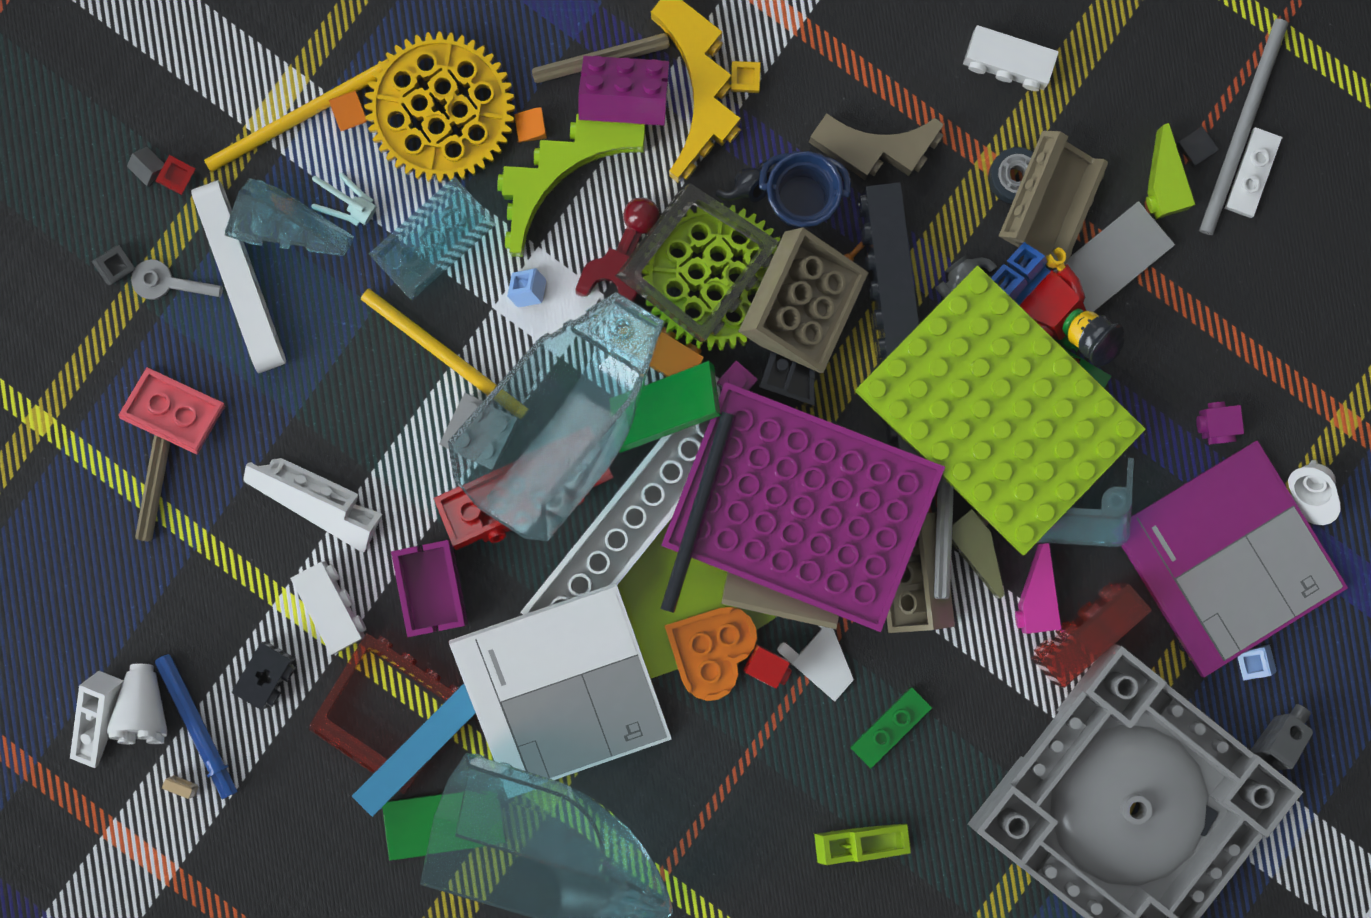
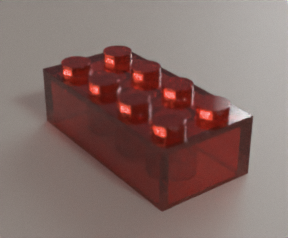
[1031,583,1152,688]

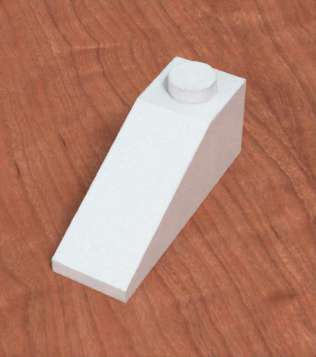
[70,671,124,768]

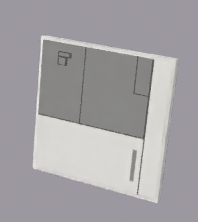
[449,583,672,796]

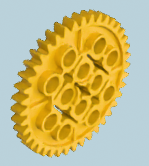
[364,32,515,183]

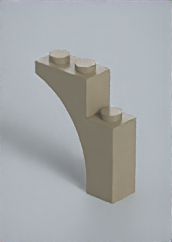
[809,113,944,180]

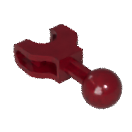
[576,197,660,316]

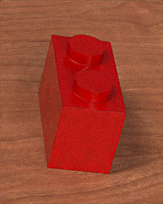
[744,644,792,689]

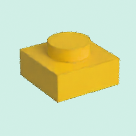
[731,61,761,93]

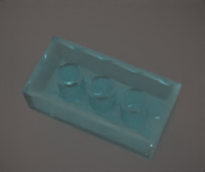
[369,177,496,300]

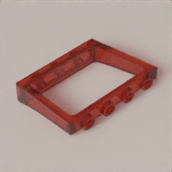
[309,633,459,794]

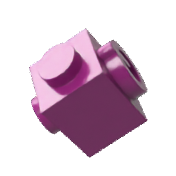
[1196,402,1244,445]

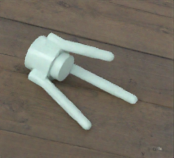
[311,173,377,226]

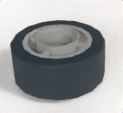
[988,147,1033,203]

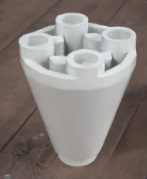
[107,664,167,745]

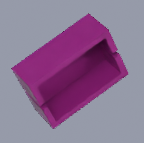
[579,55,669,126]
[391,540,468,637]

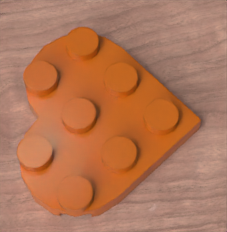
[664,607,757,701]

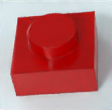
[156,155,195,195]

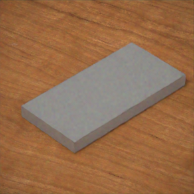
[1053,201,1175,312]

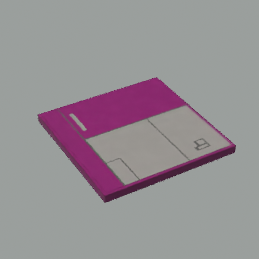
[1111,441,1348,677]

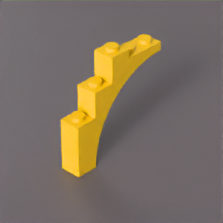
[651,0,741,183]

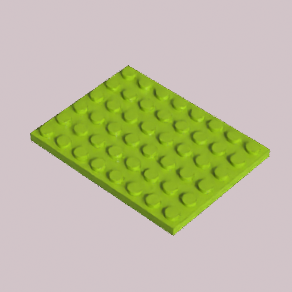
[855,265,1146,555]

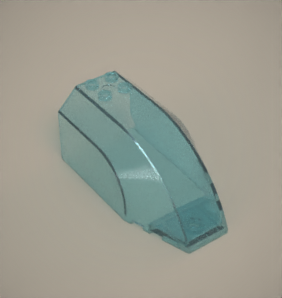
[448,292,664,541]
[420,753,673,918]

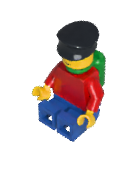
[991,242,1125,366]

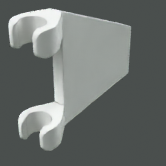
[777,626,854,701]

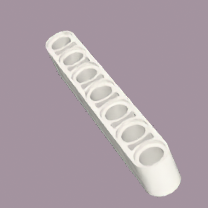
[191,180,286,373]

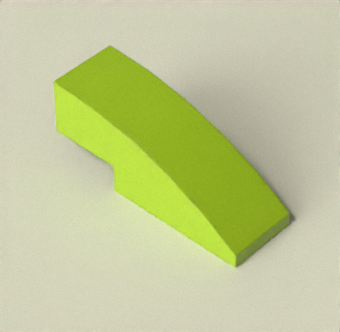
[814,824,911,865]

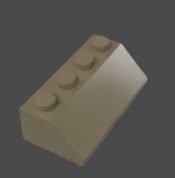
[887,512,955,633]
[721,572,839,629]

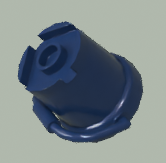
[759,151,851,228]

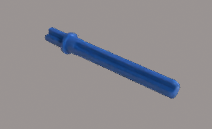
[155,654,238,800]

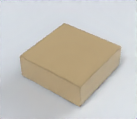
[162,775,199,799]

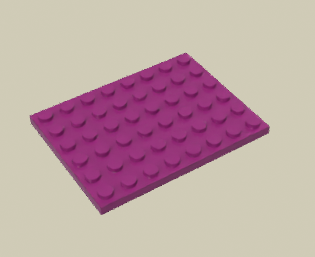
[661,382,945,632]

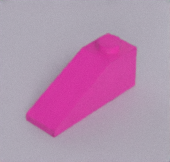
[1015,543,1061,634]

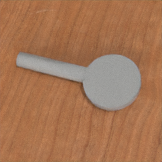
[131,259,223,300]

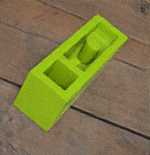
[1146,123,1195,219]

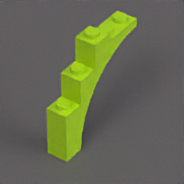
[497,114,646,257]

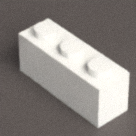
[963,25,1059,91]
[290,562,366,655]

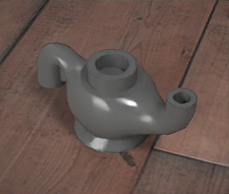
[935,254,997,298]

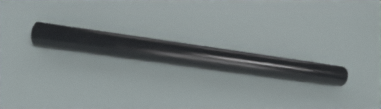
[660,412,736,613]

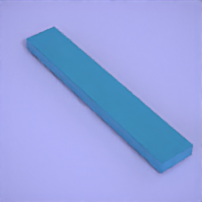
[352,684,476,817]

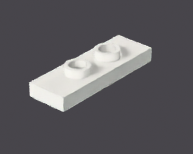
[1224,127,1282,218]

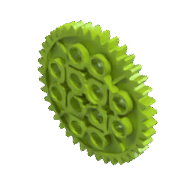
[641,203,780,351]

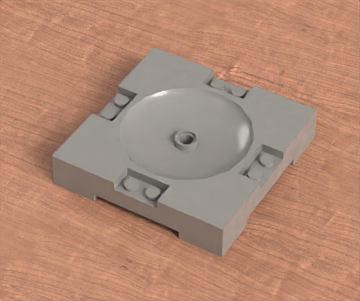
[968,643,1303,918]

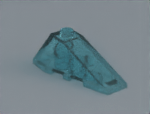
[225,178,354,256]

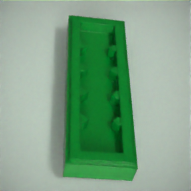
[850,687,932,769]

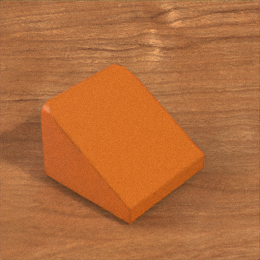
[329,90,367,131]
[514,107,547,143]

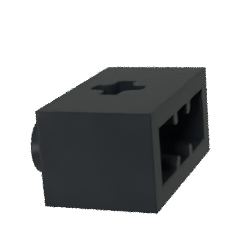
[231,641,296,710]

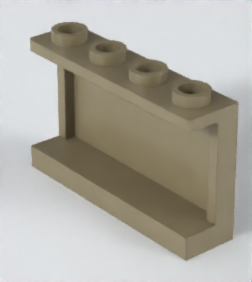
[999,131,1108,265]

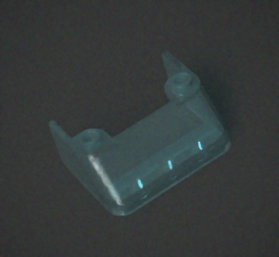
[1037,458,1134,547]

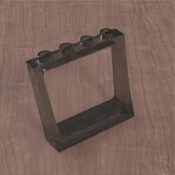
[615,183,779,342]

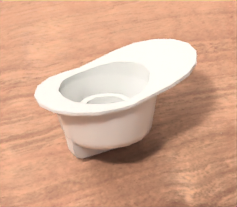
[1288,460,1341,525]

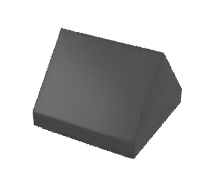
[127,147,164,187]

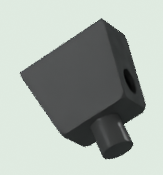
[1250,704,1313,770]

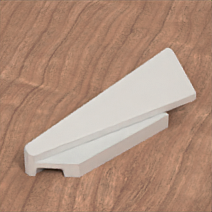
[244,458,382,552]

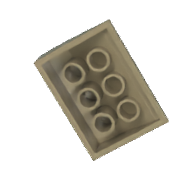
[738,227,868,373]

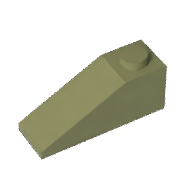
[952,509,1005,599]

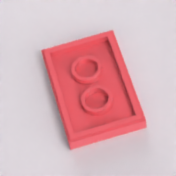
[119,367,225,455]

